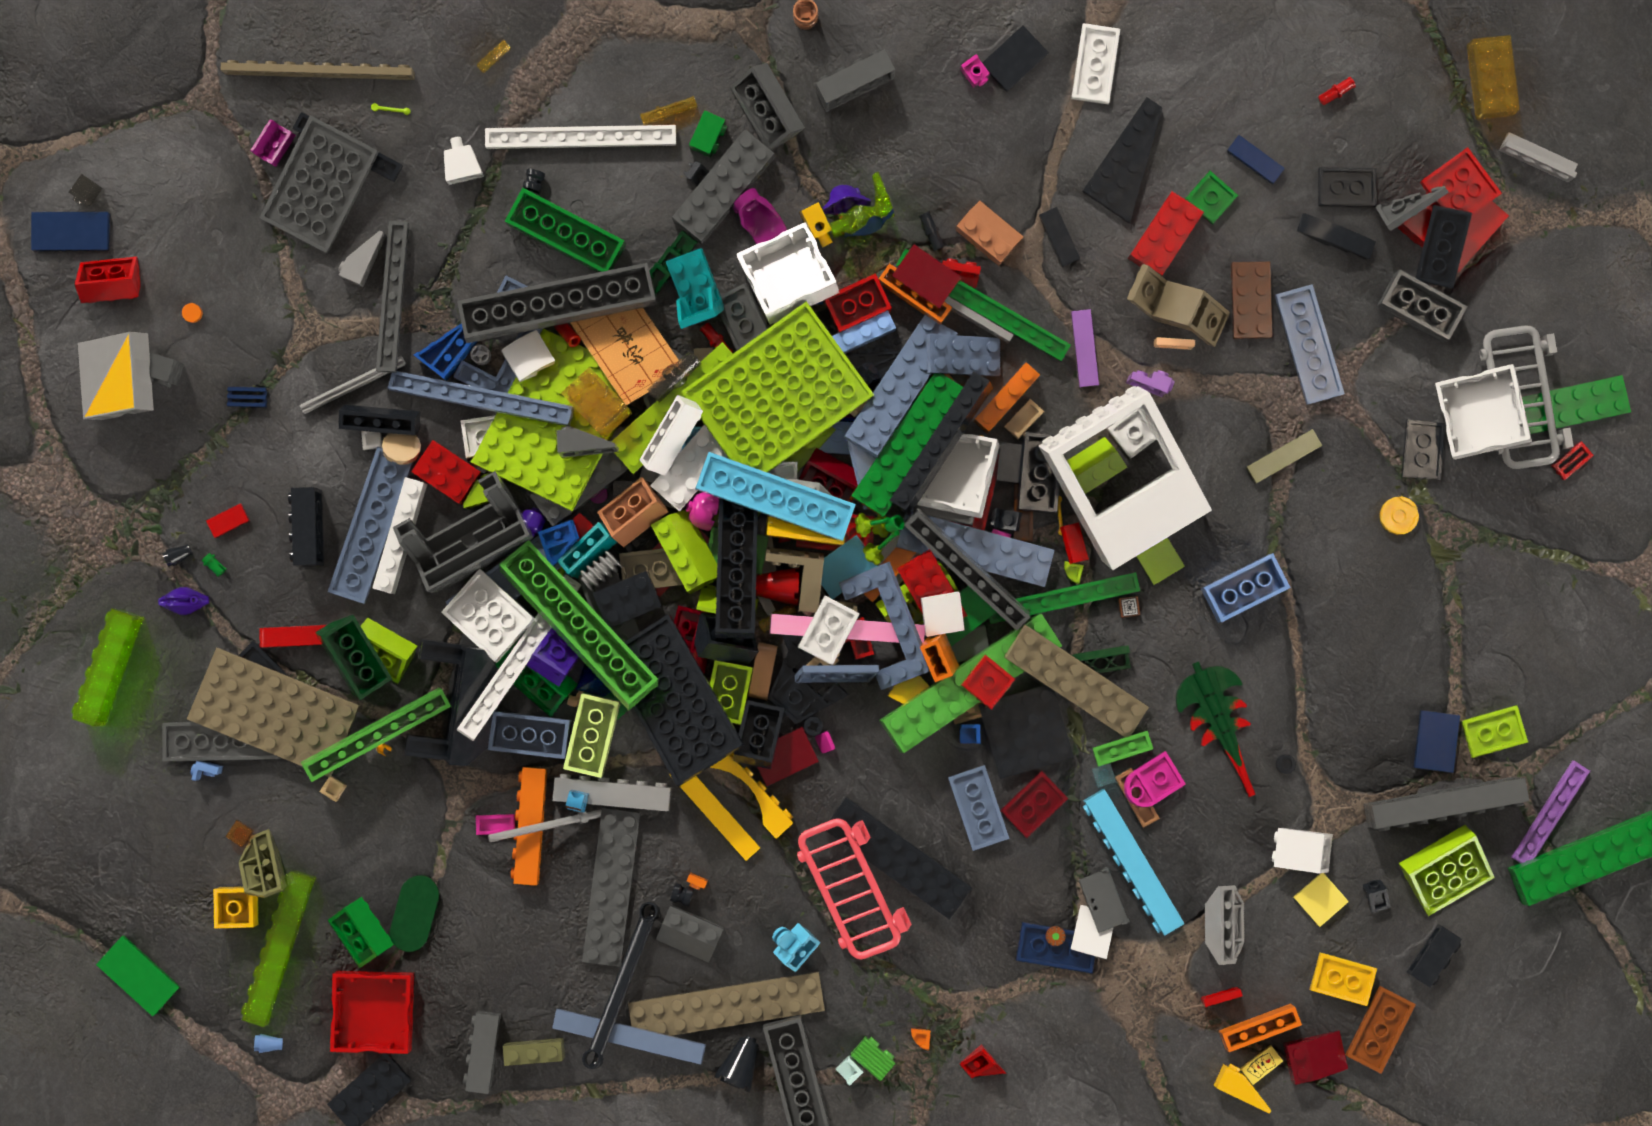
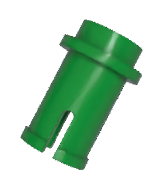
[202,553,227,577]

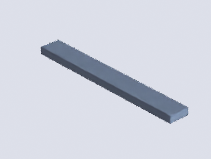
[552,1009,706,1064]

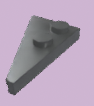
[1375,186,1449,231]

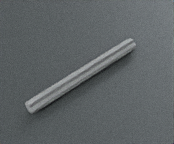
[300,356,406,414]

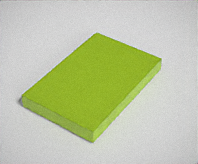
[1461,705,1528,758]

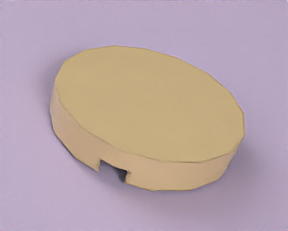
[382,433,421,465]

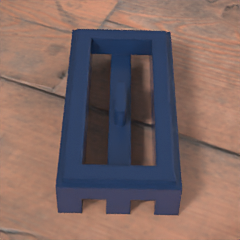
[227,387,267,407]

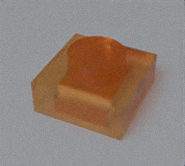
[225,820,254,847]

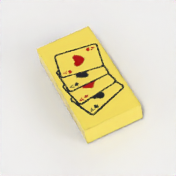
[1241,1045,1283,1085]

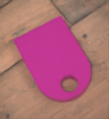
[1124,751,1186,807]

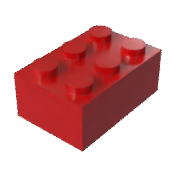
[823,273,892,333]
[411,440,484,505]

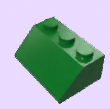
[328,897,394,968]

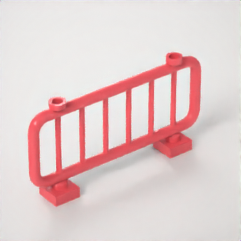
[797,819,912,960]

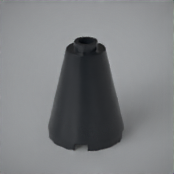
[714,1035,759,1092]

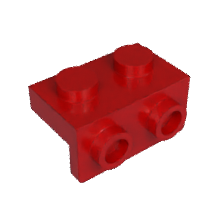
[942,258,981,289]

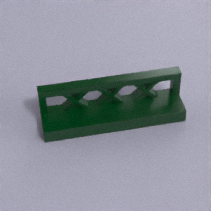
[1072,645,1131,673]

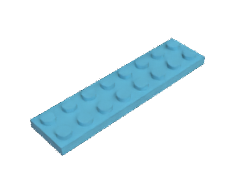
[695,452,856,541]

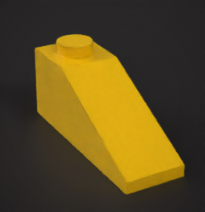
[1214,1064,1271,1114]

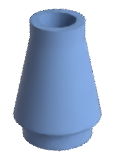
[254,1034,283,1053]

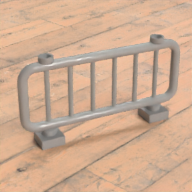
[1479,326,1574,469]

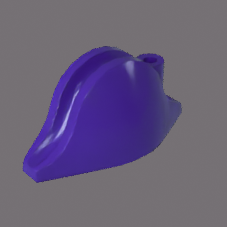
[823,185,871,215]
[158,587,209,615]

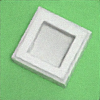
[361,431,383,451]

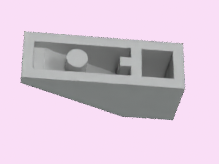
[338,231,387,287]

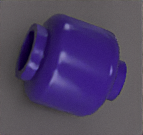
[522,508,546,538]

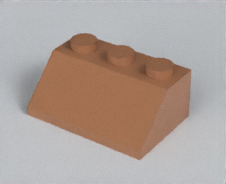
[956,201,1023,266]
[597,477,668,547]

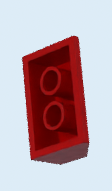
[74,256,141,303]

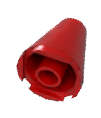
[756,567,799,606]

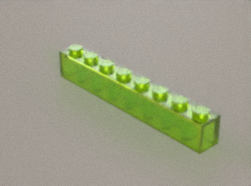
[241,870,316,1027]

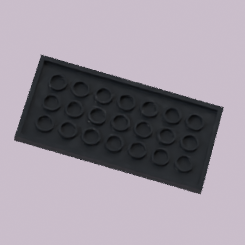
[624,614,744,787]

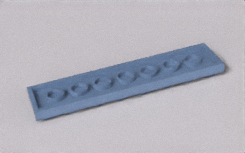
[844,315,958,458]
[328,446,414,604]
[896,511,1054,587]

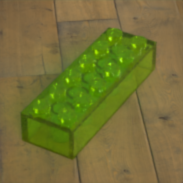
[72,608,144,726]

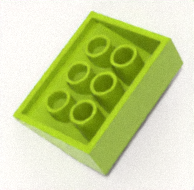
[1399,825,1495,916]

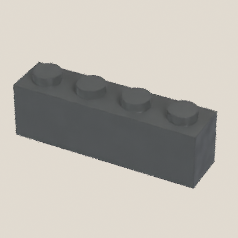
[463,1011,501,1094]

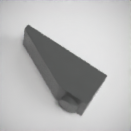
[556,426,619,458]

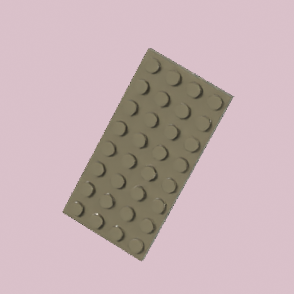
[187,647,361,777]

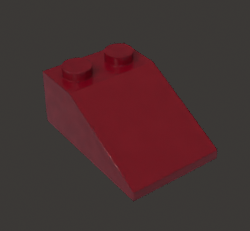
[1283,1030,1348,1085]

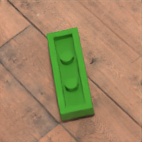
[1092,731,1153,767]

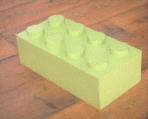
[563,693,621,778]

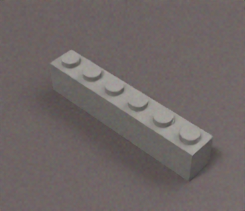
[552,774,671,811]

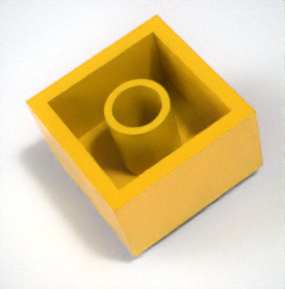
[213,887,259,928]

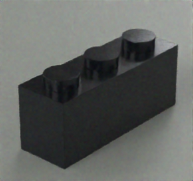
[1407,924,1462,988]

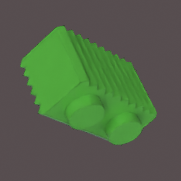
[851,1036,895,1081]

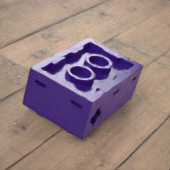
[526,628,580,687]

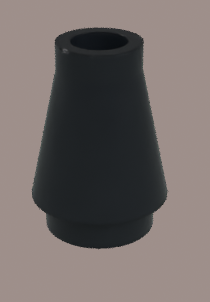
[162,544,193,567]

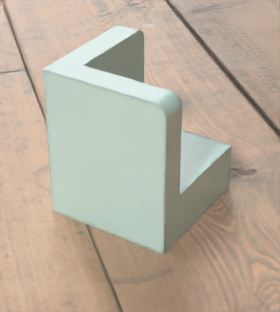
[836,1055,863,1086]

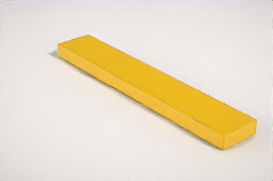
[669,774,761,861]

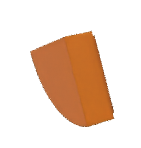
[911,1028,931,1050]

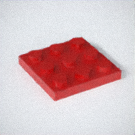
[1420,147,1502,215]

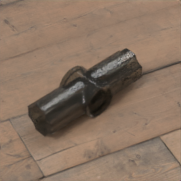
[647,351,702,402]

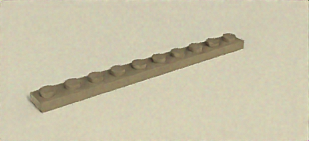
[221,60,415,80]

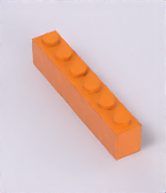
[511,767,548,885]

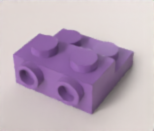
[1126,370,1175,397]

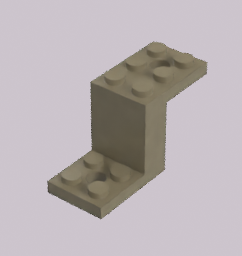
[1127,264,1230,347]
[765,547,857,615]

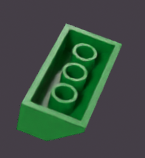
[495,635,578,717]

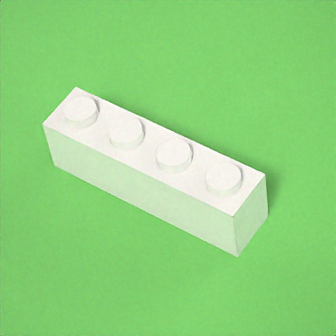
[640,395,703,476]

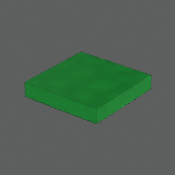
[1185,171,1239,225]

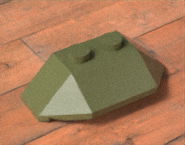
[239,829,287,898]

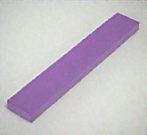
[1511,760,1590,863]

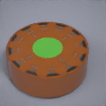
[1046,926,1066,946]

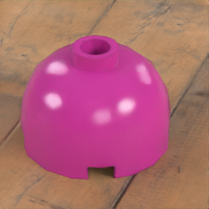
[686,492,719,531]

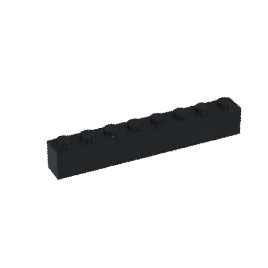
[889,372,993,516]

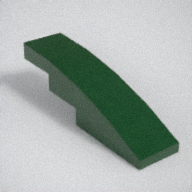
[649,230,698,297]

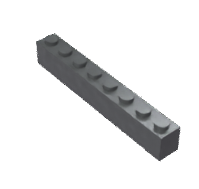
[904,508,1030,631]

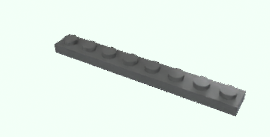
[376,221,409,373]

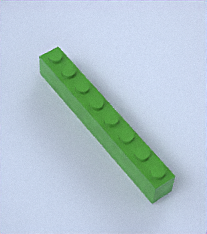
[301,687,451,782]

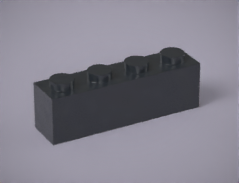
[339,405,420,436]

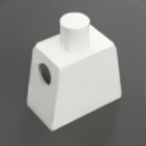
[444,137,484,185]

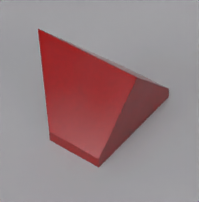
[960,1044,1007,1079]

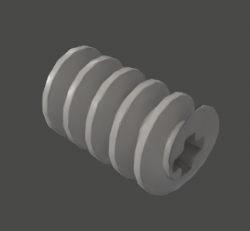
[580,551,623,592]

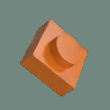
[687,872,708,890]

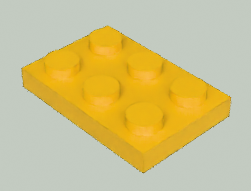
[1310,952,1377,1006]

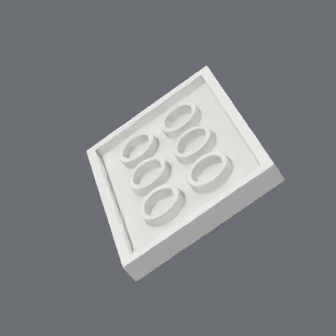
[442,569,535,663]

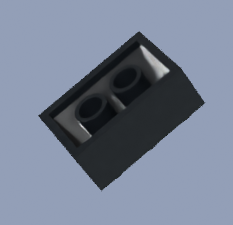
[694,613,759,666]

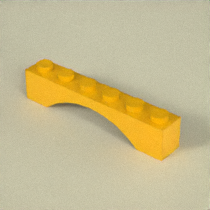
[710,752,793,839]

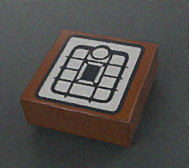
[1118,596,1140,618]

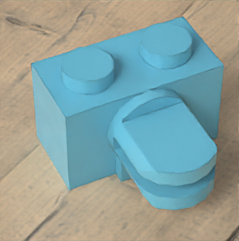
[772,923,821,972]

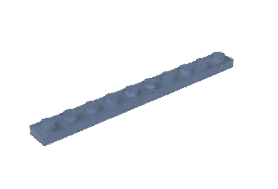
[388,371,575,426]

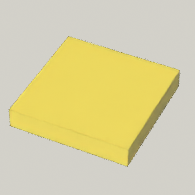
[1293,873,1349,927]

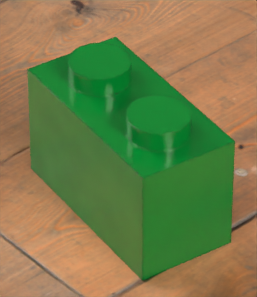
[689,110,728,158]

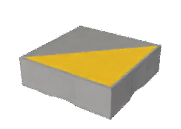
[78,332,154,420]

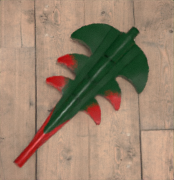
[1176,661,1256,797]

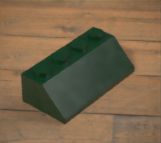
[315,615,392,700]

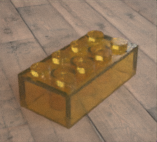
[1467,35,1520,119]

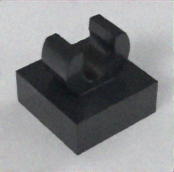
[684,161,709,186]

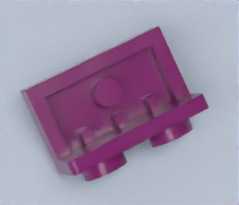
[250,119,296,167]

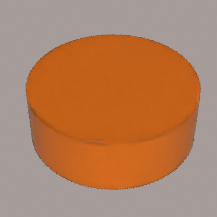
[182,303,203,323]

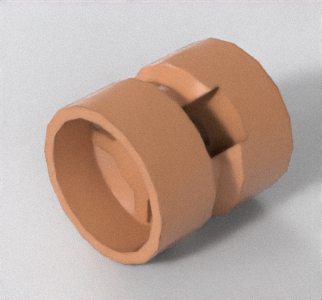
[793,0,818,30]

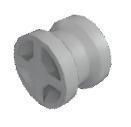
[470,345,491,365]

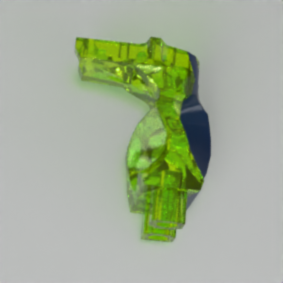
[830,172,895,238]

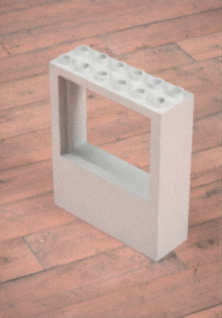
[1039,386,1212,570]

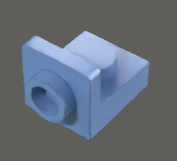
[190,761,223,781]

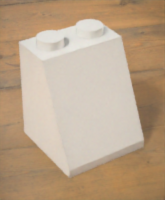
[1272,828,1333,873]

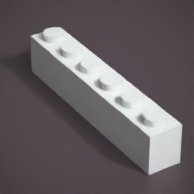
[373,477,427,594]

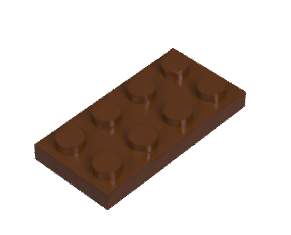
[1231,262,1272,339]

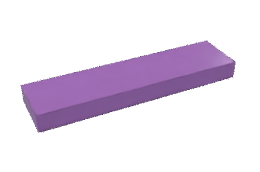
[1071,309,1099,388]

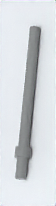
[488,809,602,842]

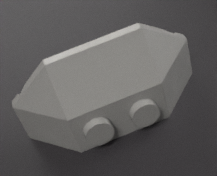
[1205,885,1244,965]

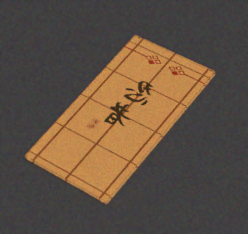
[570,308,685,405]

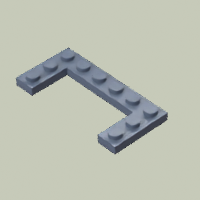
[454,276,544,393]
[839,562,930,690]

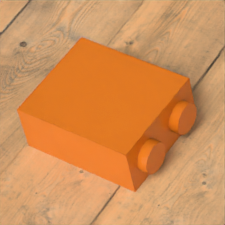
[920,634,959,682]

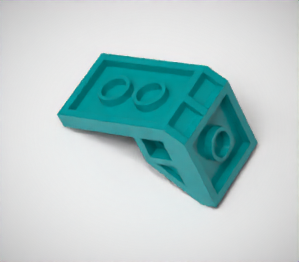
[666,248,724,329]

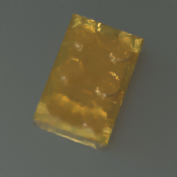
[561,367,632,439]

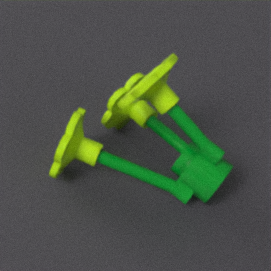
[855,513,905,565]

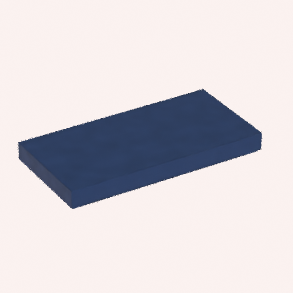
[31,212,110,251]
[1016,922,1095,973]

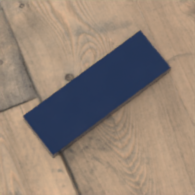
[1227,135,1285,185]

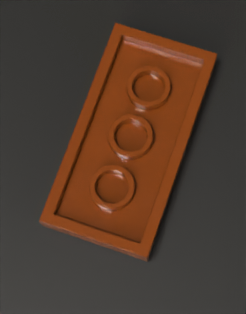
[1345,986,1416,1074]

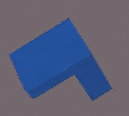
[959,724,980,744]

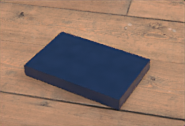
[1414,710,1460,773]

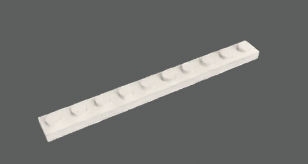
[485,125,676,149]
[457,574,581,741]

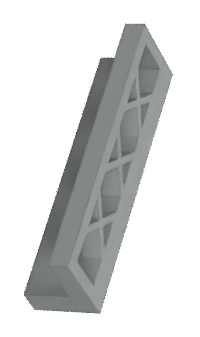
[1499,132,1578,182]
[945,296,1013,344]

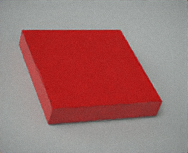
[961,655,1015,710]

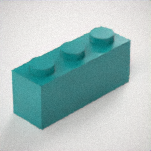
[558,522,617,579]

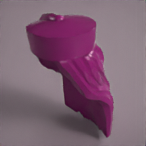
[733,188,788,244]

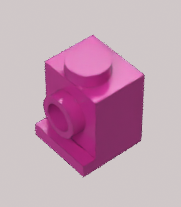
[960,54,990,88]

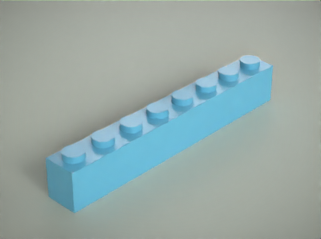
[1083,789,1184,936]

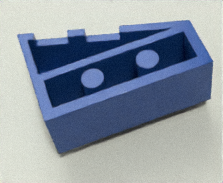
[414,323,478,381]

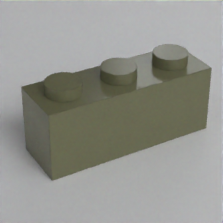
[503,1038,565,1066]

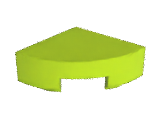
[1064,561,1084,584]

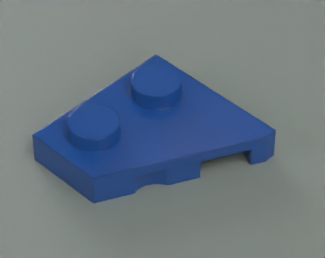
[538,520,579,566]

